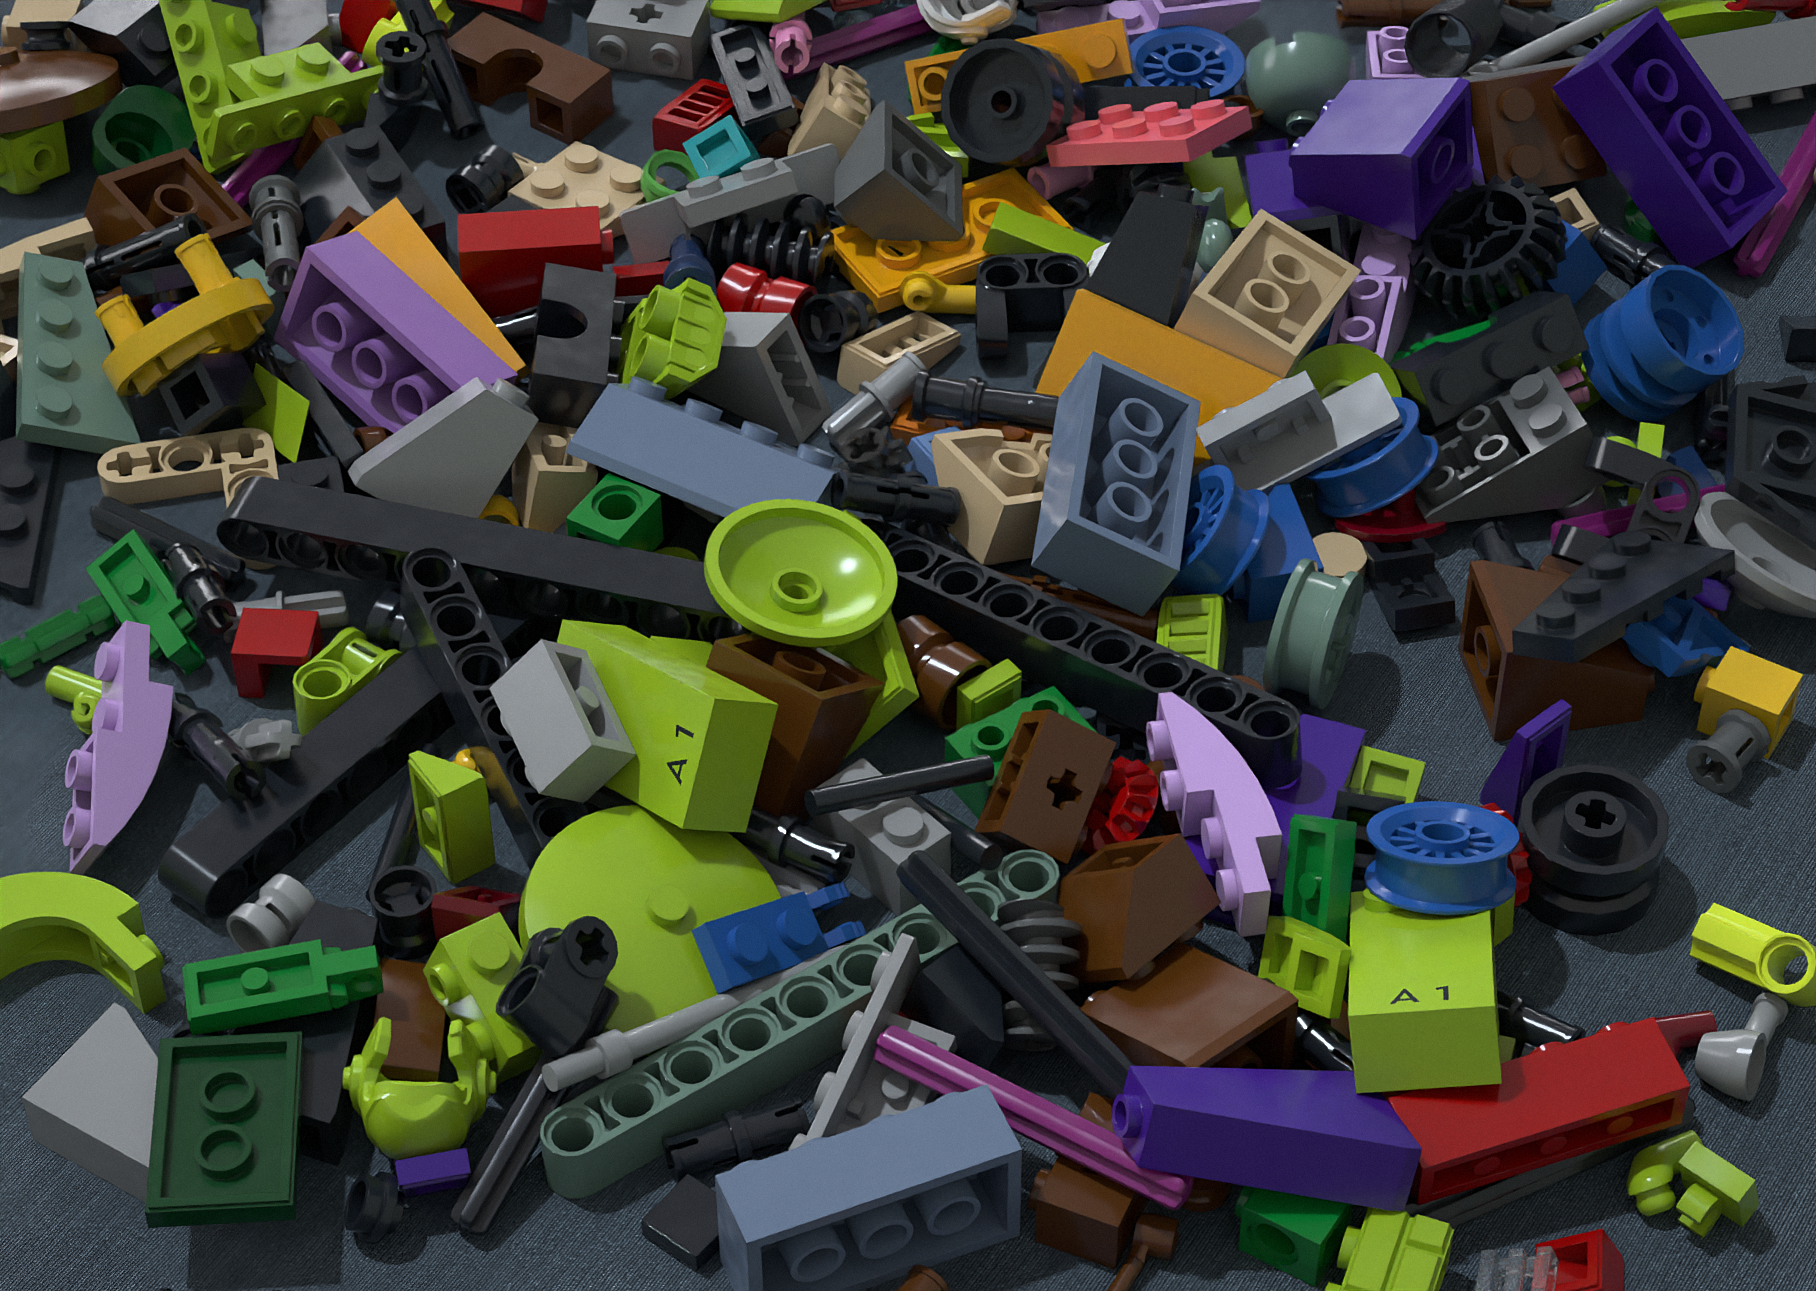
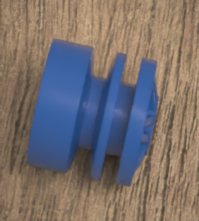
[1581,265,1744,423]

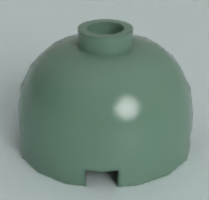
[1245,32,1356,137]

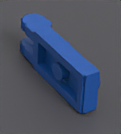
[692,882,867,994]

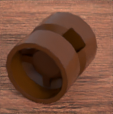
[896,615,993,731]

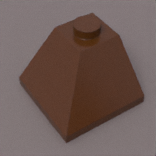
[83,147,253,262]

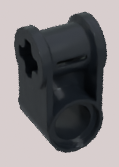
[496,916,618,1057]

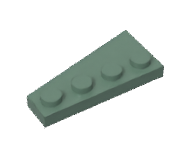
[16,251,141,454]

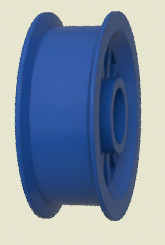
[1124,25,1245,100]
[1302,397,1439,518]
[1170,465,1271,596]
[1364,801,1519,915]

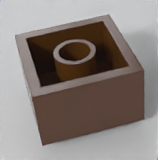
[1470,64,1607,188]

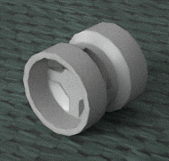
[226,873,316,953]

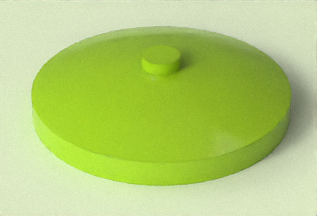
[518,805,782,1056]

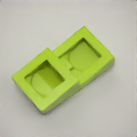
[1258,916,1351,1019]

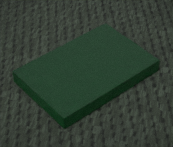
[145,1031,305,1228]

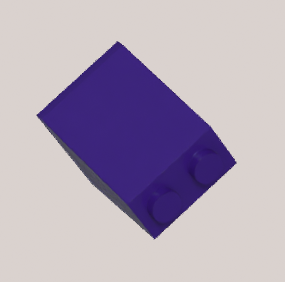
[1288,77,1474,240]

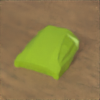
[612,277,727,400]

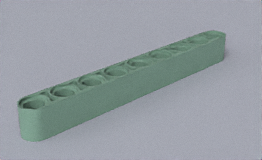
[540,849,1059,1199]

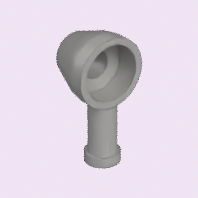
[1695,993,1788,1101]

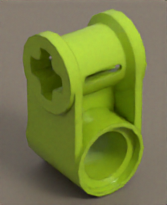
[293,627,404,737]

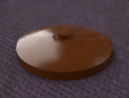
[0,46,123,134]

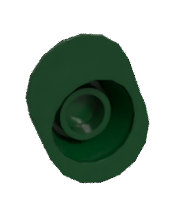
[91,85,196,176]

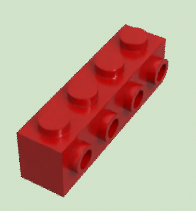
[1388,1017,1690,1206]

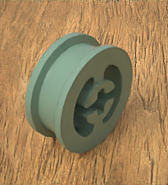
[1263,558,1363,709]

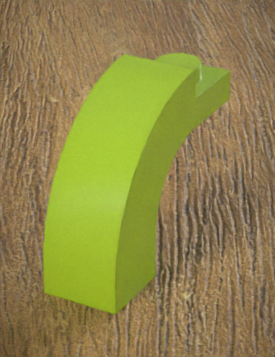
[0,872,167,1014]

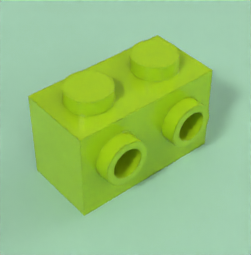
[423,912,543,1084]

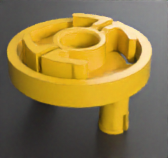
[94,233,275,397]

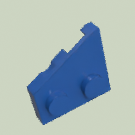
[1621,595,1750,677]

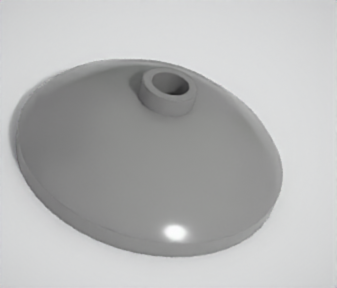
[1693,492,1816,618]

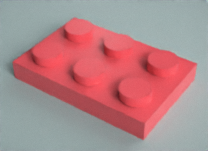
[1046,99,1252,167]

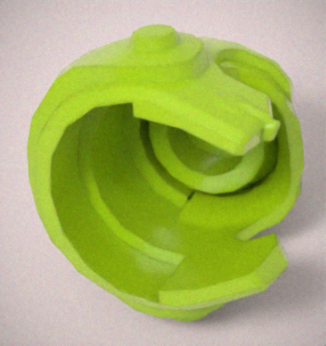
[342,1017,497,1160]

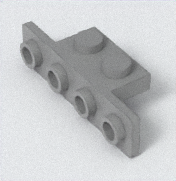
[619,143,841,264]
[1191,370,1403,495]
[788,933,957,1151]

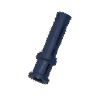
[663,234,717,297]

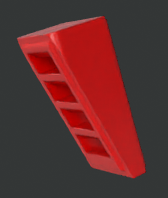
[652,78,738,157]

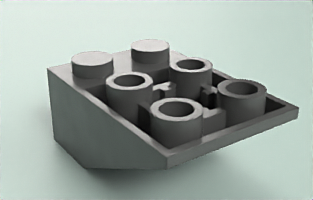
[1415,366,1610,524]

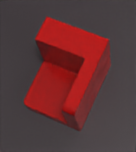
[231,607,324,698]

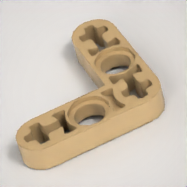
[97,428,279,570]

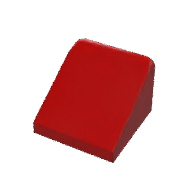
[339,0,397,54]
[612,261,669,297]
[1535,1229,1624,1291]

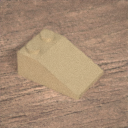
[1174,209,1361,379]

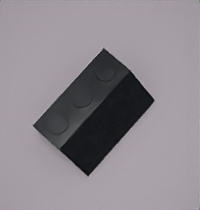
[68,0,260,89]
[292,124,449,264]

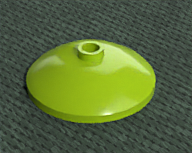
[704,499,897,648]

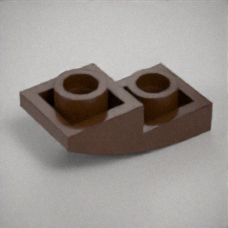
[372,958,446,1082]

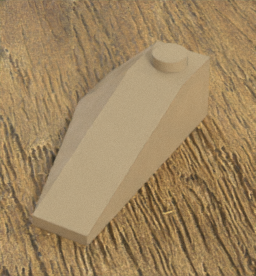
[931,428,1052,566]

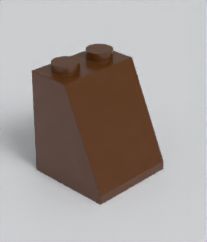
[1458,560,1655,742]
[706,632,886,822]
[1080,943,1299,1070]

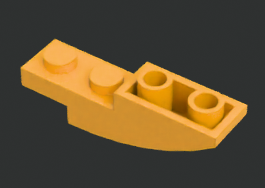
[904,18,1135,115]

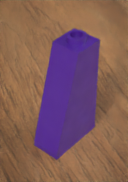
[1185,713,1366,926]
[1112,1066,1422,1211]

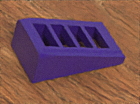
[1479,699,1572,825]

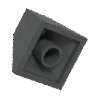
[834,99,963,242]

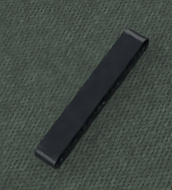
[400,545,589,872]

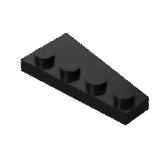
[1512,531,1735,663]

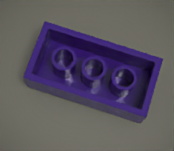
[1552,6,1788,268]

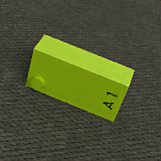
[557,620,779,833]
[1348,888,1502,1093]

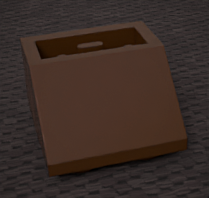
[1057,833,1221,988]

